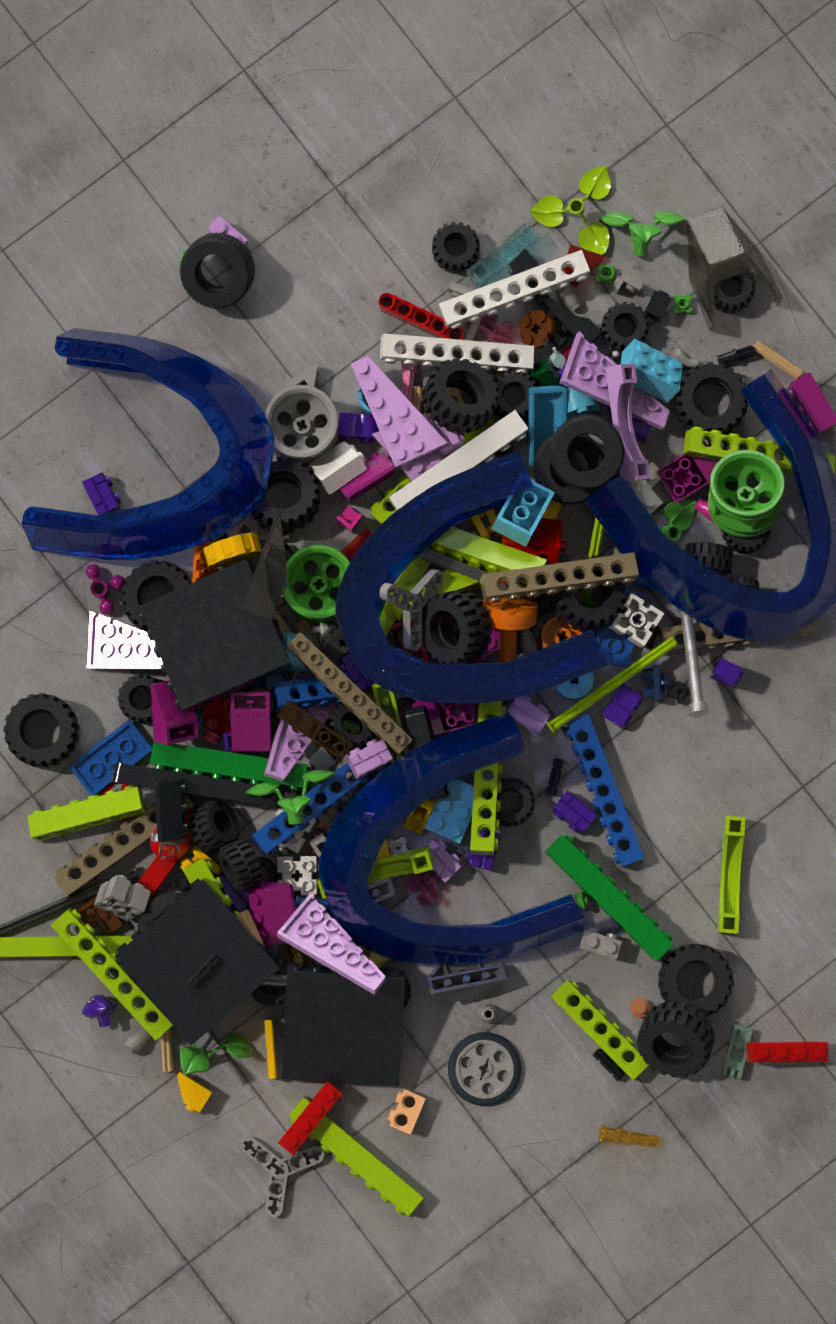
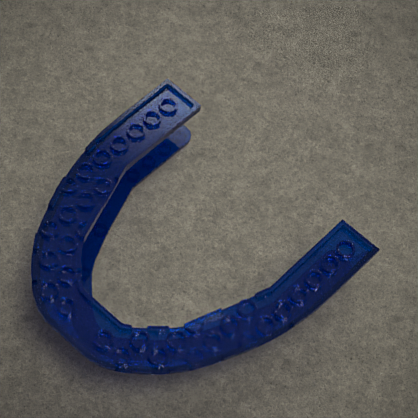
[22,328,275,561]
[584,369,836,642]
[335,450,607,704]
[318,712,584,965]

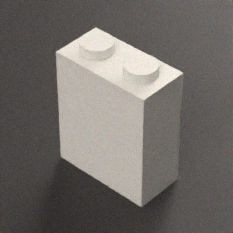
[307,440,367,495]

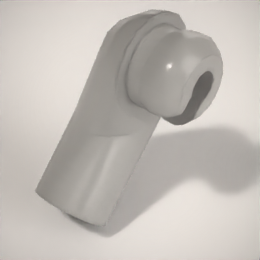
[673,349,698,369]

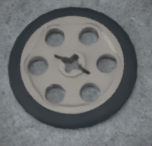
[448,1032,521,1106]

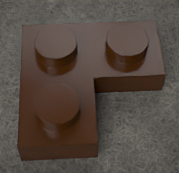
[76,896,124,936]

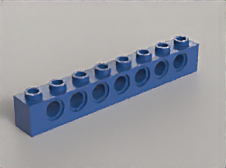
[565,714,644,867]
[250,762,386,855]

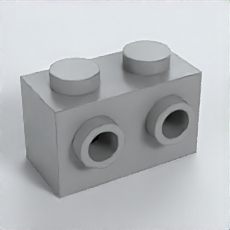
[578,927,622,960]

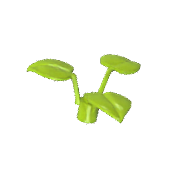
[530,166,611,255]

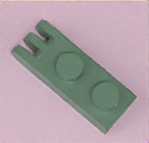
[721,1024,753,1080]

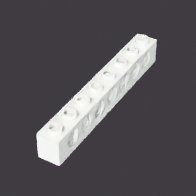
[439,250,590,329]
[380,334,534,374]

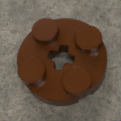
[520,310,556,349]

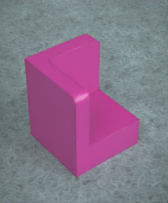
[336,506,363,533]

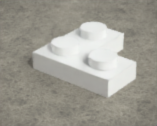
[624,462,663,514]

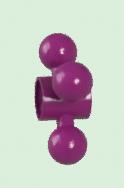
[85,564,125,615]

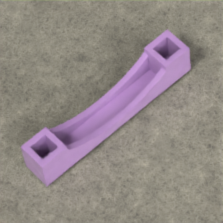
[605,363,651,483]

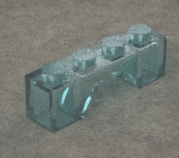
[467,223,538,289]

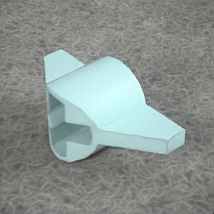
[550,347,566,369]

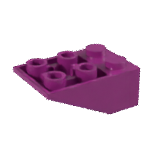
[656,441,718,504]
[151,681,199,745]
[410,688,478,737]
[231,692,271,751]

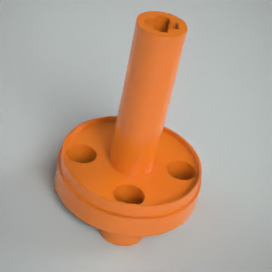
[482,597,538,679]

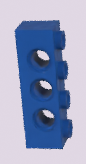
[270,672,349,712]

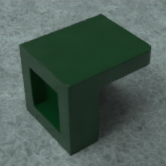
[530,358,560,387]

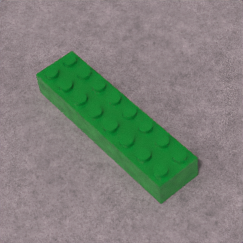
[150,741,308,792]
[544,834,673,961]

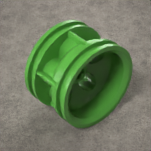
[708,450,784,537]
[281,545,356,623]

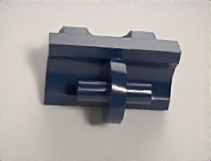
[642,665,673,702]

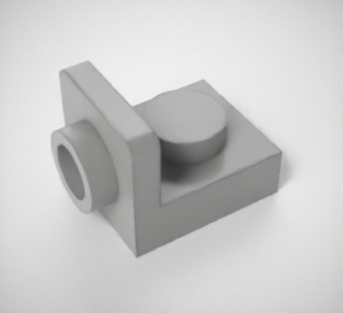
[613,273,644,294]

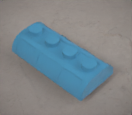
[529,386,567,465]

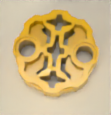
[203,532,262,569]

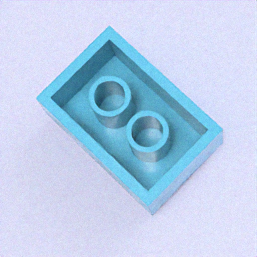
[621,338,682,403]
[492,475,555,547]
[424,775,474,845]

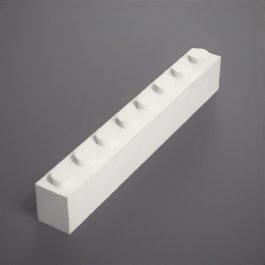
[389,410,528,519]

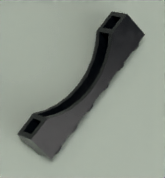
[508,249,602,344]

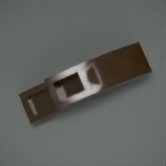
[277,700,353,760]

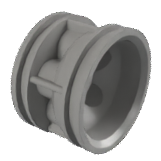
[264,385,339,465]

